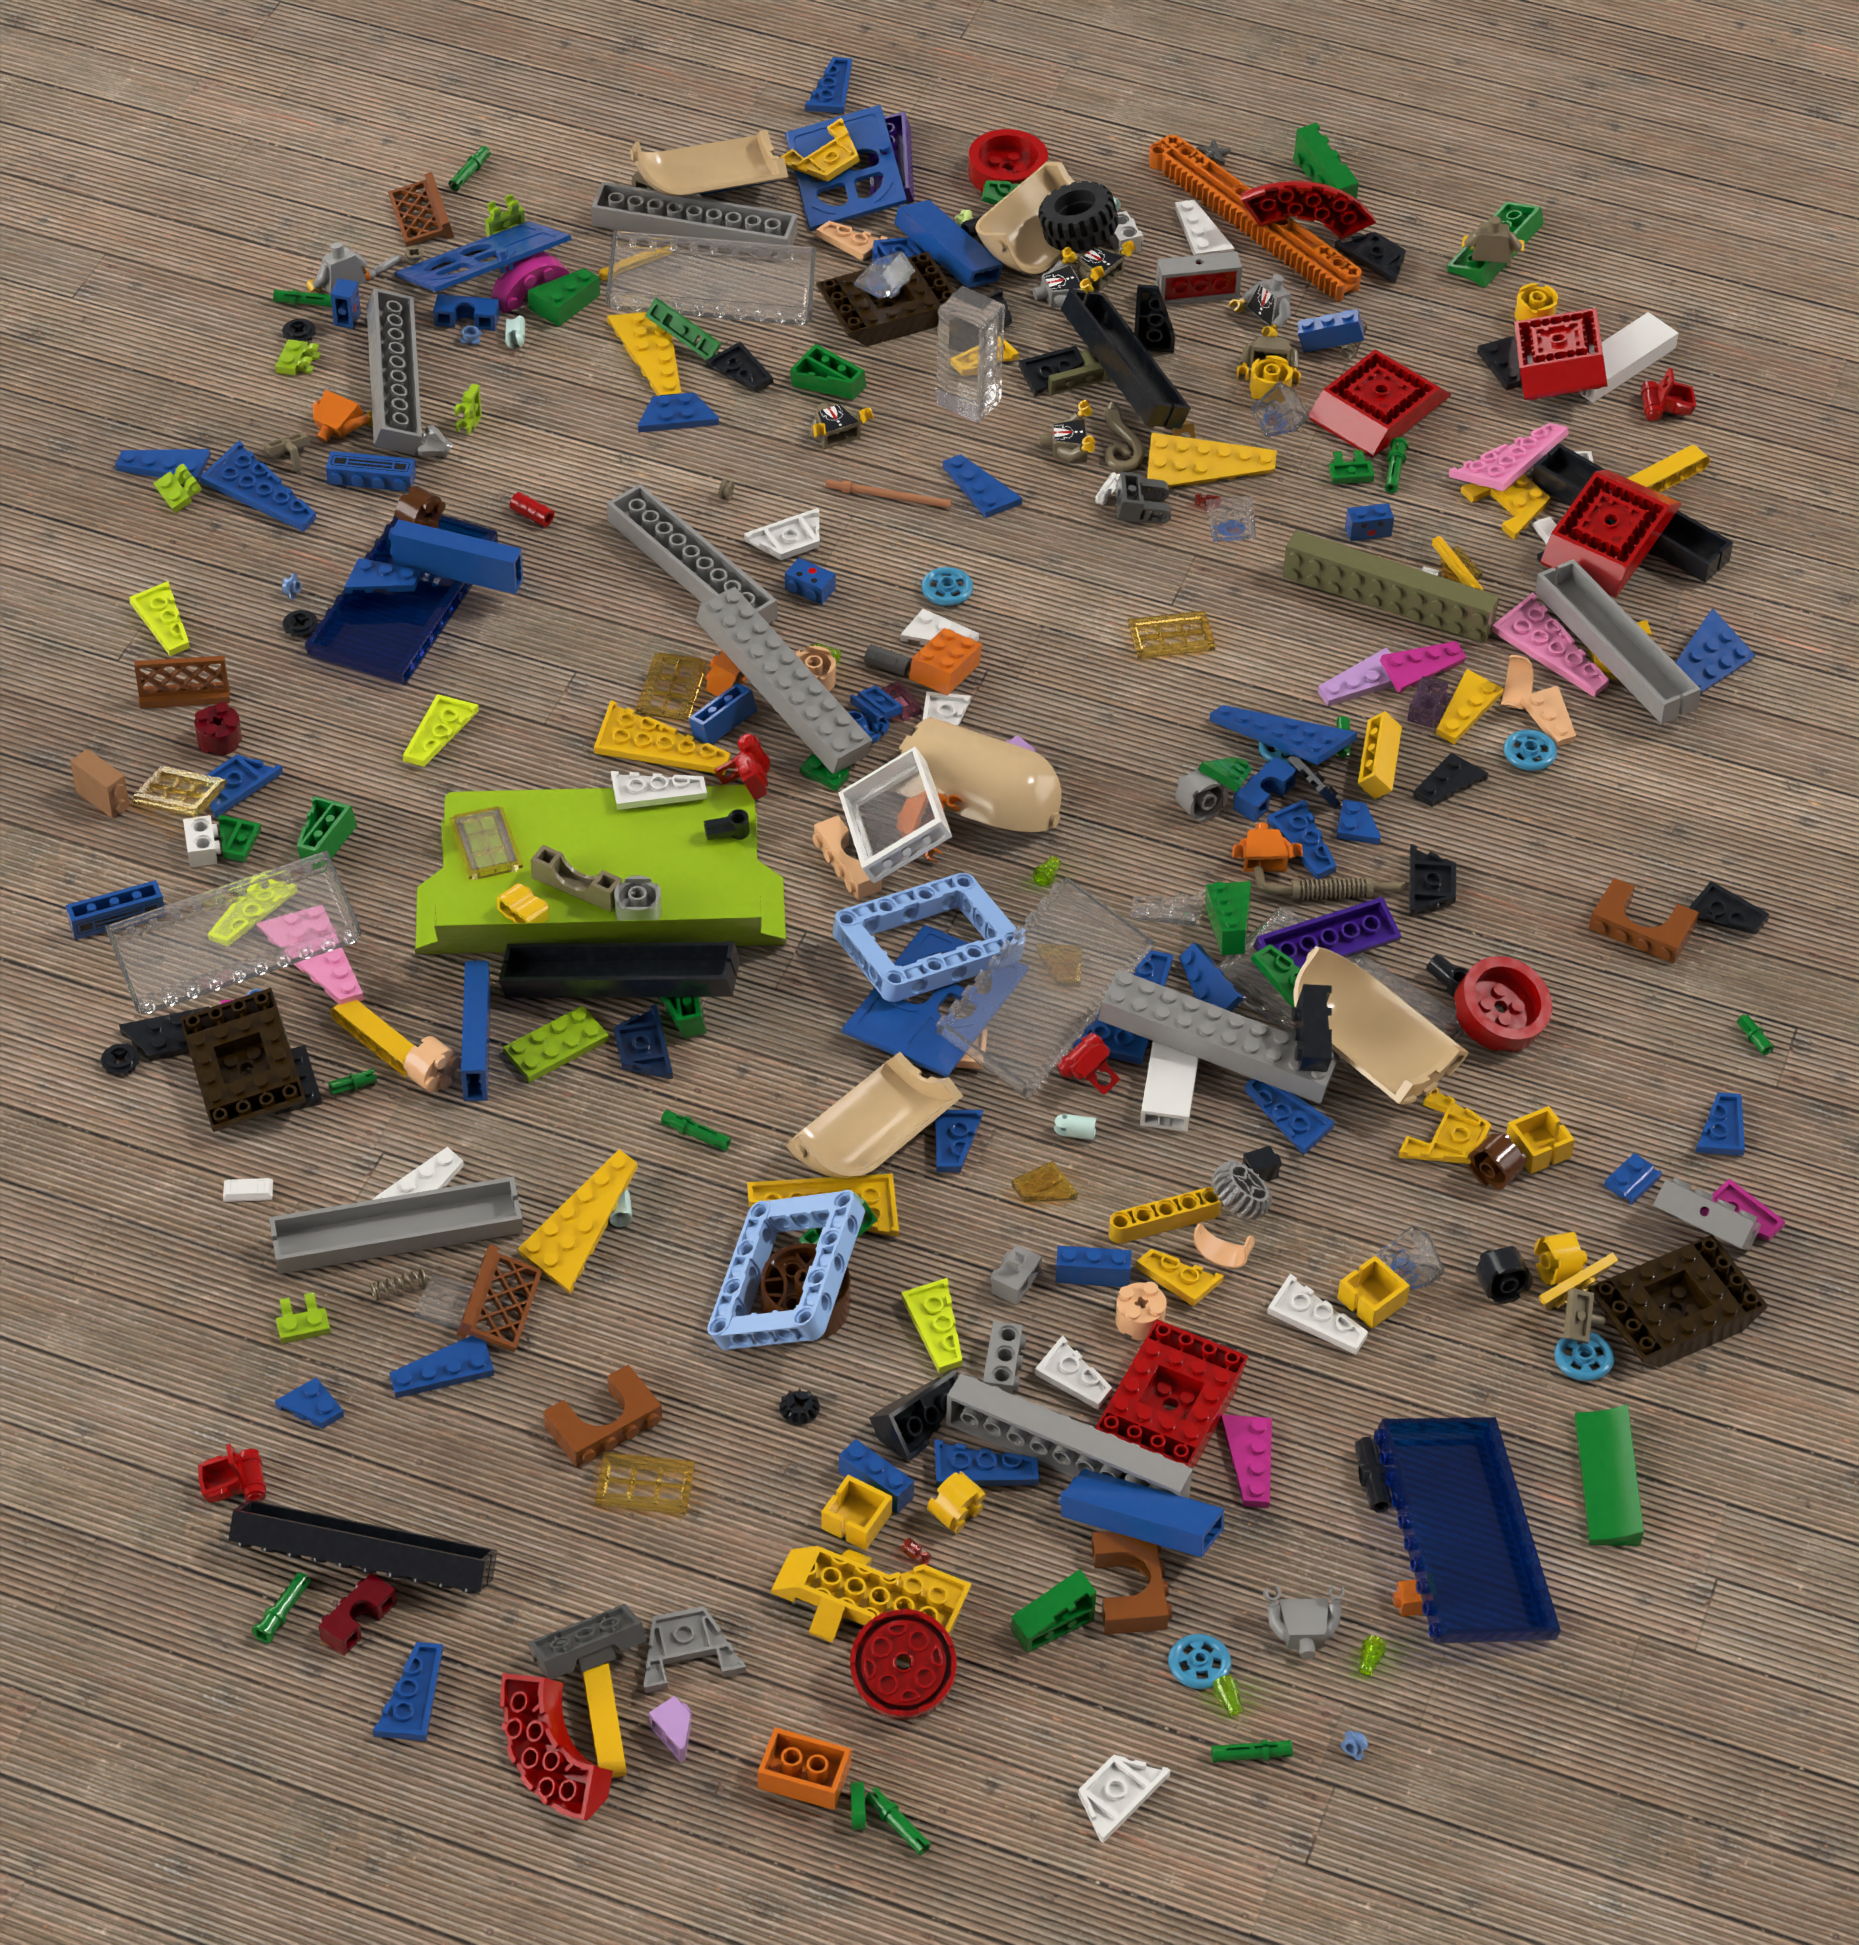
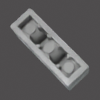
[983,1321,1027,1395]

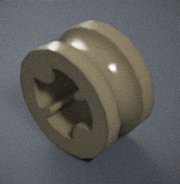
[405,246,423,265]
[718,479,735,500]

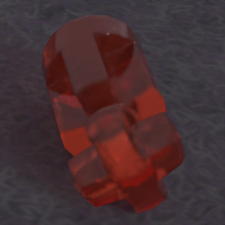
[1195,493,1221,509]
[900,1538,931,1565]

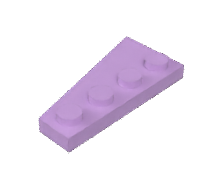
[1318,647,1394,707]

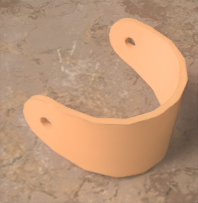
[1500,655,1534,709]
[1194,1223,1255,1268]

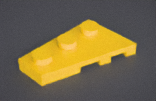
[1135,1249,1224,1307]

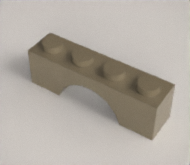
[531,845,622,912]

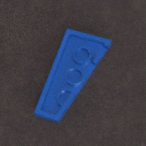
[805,57,852,114]
[115,449,211,482]
[942,454,1022,518]
[1267,799,1337,880]
[1179,942,1245,1012]
[1245,1078,1335,1156]
[390,1336,494,1398]
[934,1439,1039,1487]
[373,1642,443,1741]

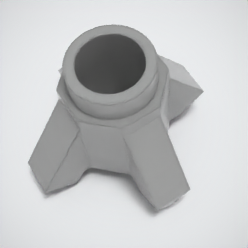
[416,425,452,458]

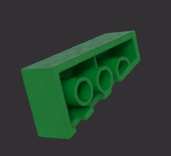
[1293,122,1359,198]
[1205,881,1251,956]

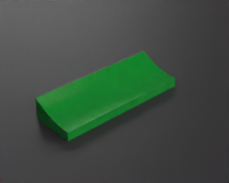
[1447,201,1544,288]
[1574,1404,1644,1546]

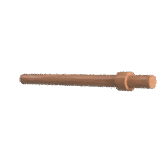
[825,479,952,508]

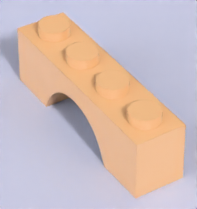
[812,815,882,900]

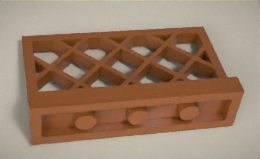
[388,172,454,247]
[134,656,230,709]
[456,1244,543,1352]

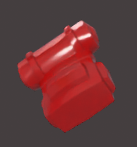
[1641,368,1696,421]
[714,733,771,800]
[1057,1033,1120,1095]
[198,1443,266,1503]

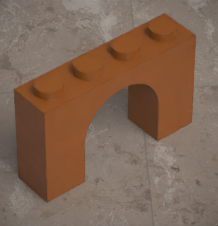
[1589,878,1699,963]
[543,1364,662,1467]
[1091,1531,1172,1635]

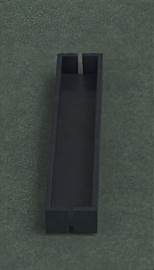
[1060,289,1191,429]
[1531,443,1734,583]
[499,942,740,998]
[228,1499,498,1594]

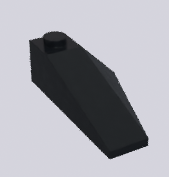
[1134,284,1175,353]
[869,1369,958,1461]

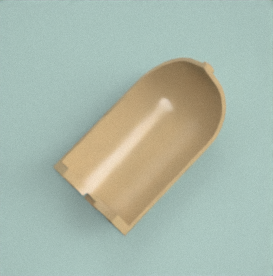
[630,130,788,197]
[976,162,1075,274]
[888,717,1061,832]
[1294,946,1469,1105]
[785,1052,963,1178]

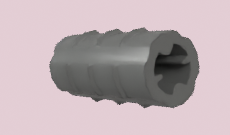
[864,644,912,677]

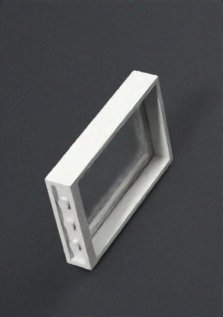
[838,747,952,884]

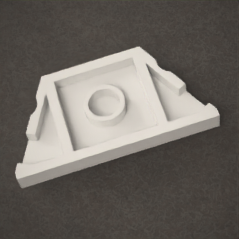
[744,508,820,560]
[1078,1755,1171,1843]

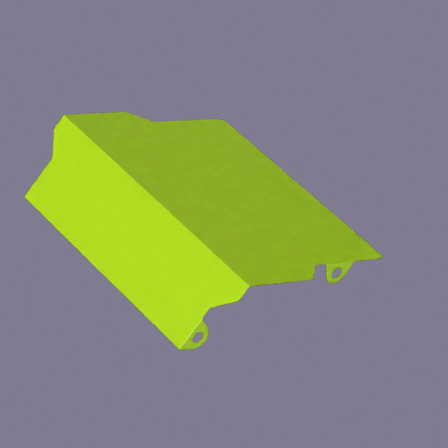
[414,785,786,955]

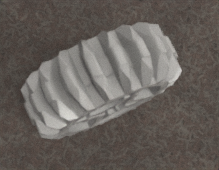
[1211,1160,1273,1221]

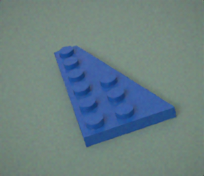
[200,440,316,532]
[1675,608,1756,694]
[1209,705,1358,765]
[1073,950,1174,1065]

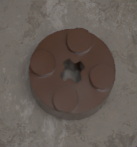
[395,486,446,529]
[1468,1132,1527,1190]

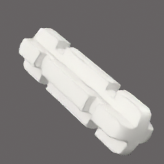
[1095,472,1120,505]

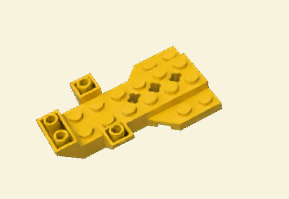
[770,1546,972,1663]

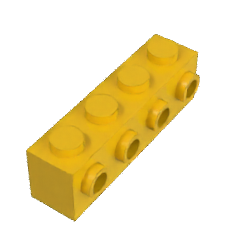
[1358,711,1402,799]

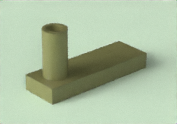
[1048,350,1108,395]

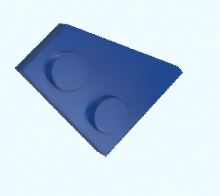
[1336,799,1381,845]
[275,1377,344,1429]

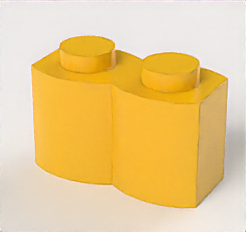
[497,883,549,923]

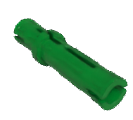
[448,146,491,191]
[273,289,332,307]
[661,1109,731,1152]
[1211,1739,1293,1763]
[865,1787,932,1856]

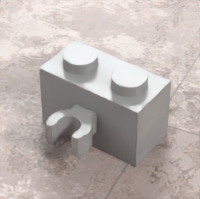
[990,1244,1042,1305]

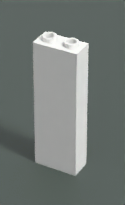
[1578,312,1679,403]
[1140,1041,1199,1132]

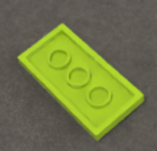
[503,1005,609,1083]

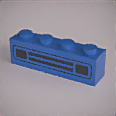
[326,451,416,492]
[66,880,166,940]

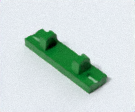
[645,298,722,360]

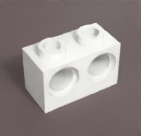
[1109,211,1144,253]
[183,815,221,868]

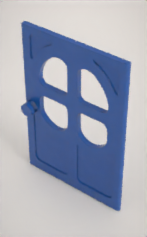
[785,104,908,231]
[394,221,572,292]
[842,925,1029,1077]

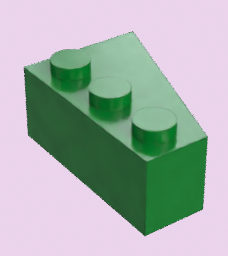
[528,268,600,326]
[790,343,867,400]
[297,796,357,871]
[658,997,707,1038]
[1011,1569,1097,1653]

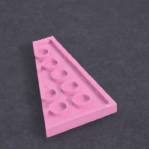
[1449,423,1569,491]
[1491,593,1609,697]
[256,906,364,1004]

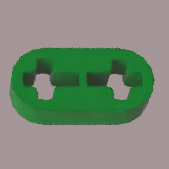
[850,1781,866,1830]

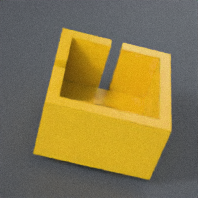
[1506,1106,1575,1174]
[1337,1255,1410,1329]
[821,1475,892,1551]

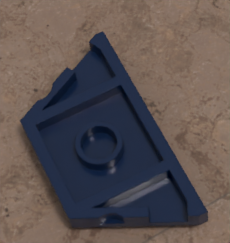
[614,1004,673,1079]

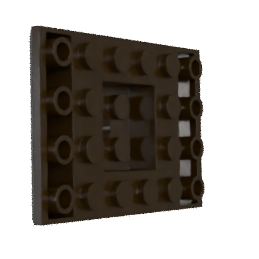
[816,252,962,347]
[180,988,306,1132]
[1588,1234,1768,1368]

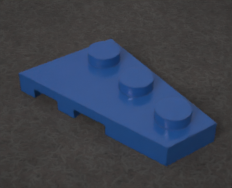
[344,558,421,594]
[1695,1092,1745,1156]
[935,1110,983,1172]

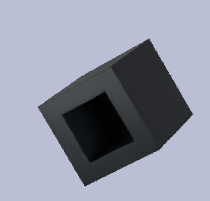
[1242,1145,1282,1182]

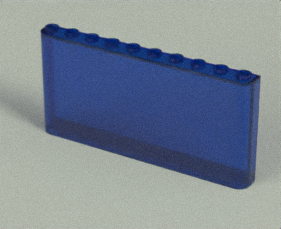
[305,514,498,685]
[1374,1417,1561,1644]

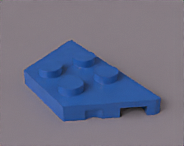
[872,237,941,267]
[638,392,719,432]
[202,754,283,818]

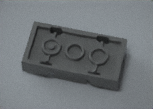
[528,1604,647,1680]

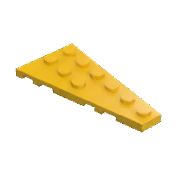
[607,312,681,396]
[1147,433,1277,491]
[594,700,731,775]
[517,1149,638,1294]
[747,1174,899,1237]

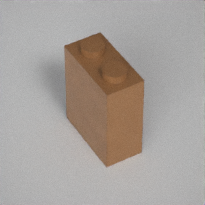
[70,749,130,819]

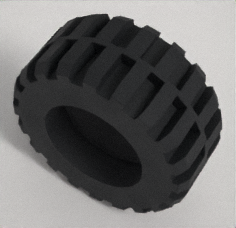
[1038,181,1119,252]

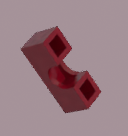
[318,1573,397,1656]

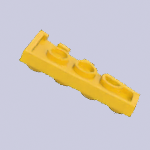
[1436,669,1504,745]

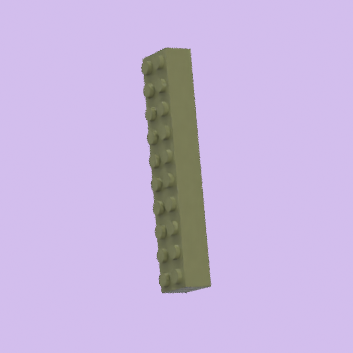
[1283,530,1499,643]

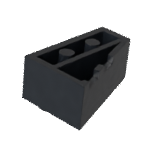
[1291,984,1332,1072]

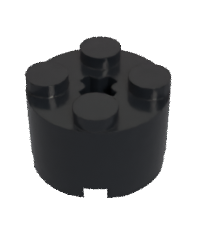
[1476,1246,1533,1304]

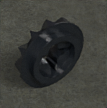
[282,319,316,342]
[283,610,318,639]
[101,1044,140,1077]
[779,1388,820,1425]

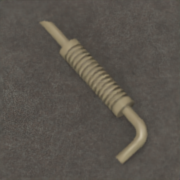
[1254,866,1408,900]

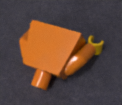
[313,390,373,443]

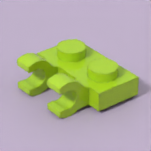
[485,194,525,236]
[275,339,321,375]
[454,383,482,435]
[153,464,202,513]
[276,1292,330,1344]

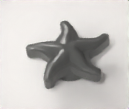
[1196,140,1231,165]

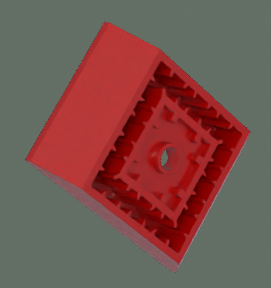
[1514,308,1608,400]
[1307,349,1451,458]
[1540,469,1681,598]
[1095,1319,1248,1468]

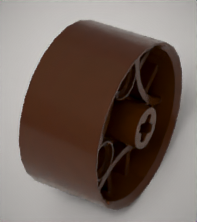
[761,1243,851,1342]

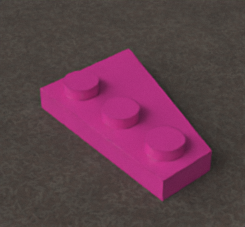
[1708,1178,1785,1241]

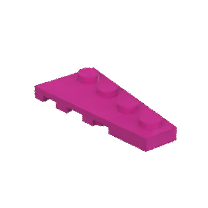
[1380,641,1466,693]
[1221,1414,1272,1508]

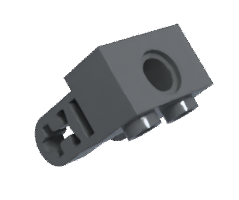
[1115,472,1171,524]

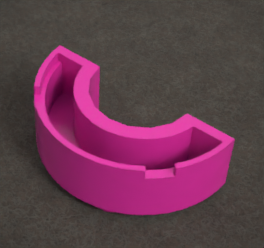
[492,252,570,313]

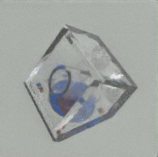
[854,251,915,299]
[1250,381,1310,437]
[1206,496,1256,542]
[1375,1226,1445,1290]

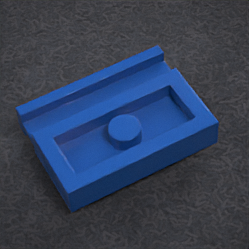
[850,685,903,723]
[1604,1153,1662,1205]

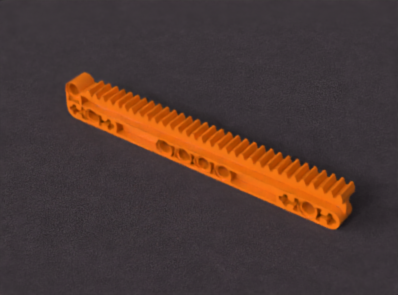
[1149,135,1362,302]

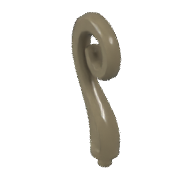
[1104,402,1145,472]

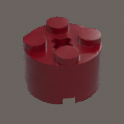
[194,702,242,756]

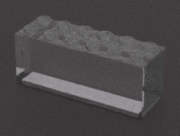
[935,286,1005,423]

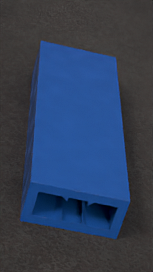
[894,200,1003,288]
[388,519,523,594]
[461,960,491,1101]
[1059,1469,1224,1558]

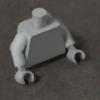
[1263,1585,1345,1660]

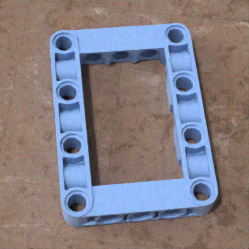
[832,873,1025,1002]
[707,1190,865,1351]

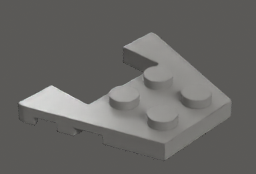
[643,1606,746,1693]

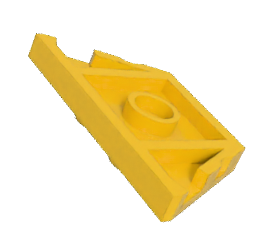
[1539,1252,1618,1311]

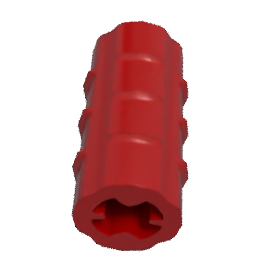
[509,492,555,527]

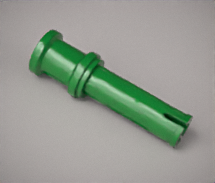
[1385,437,1409,493]
[252,1572,311,1643]

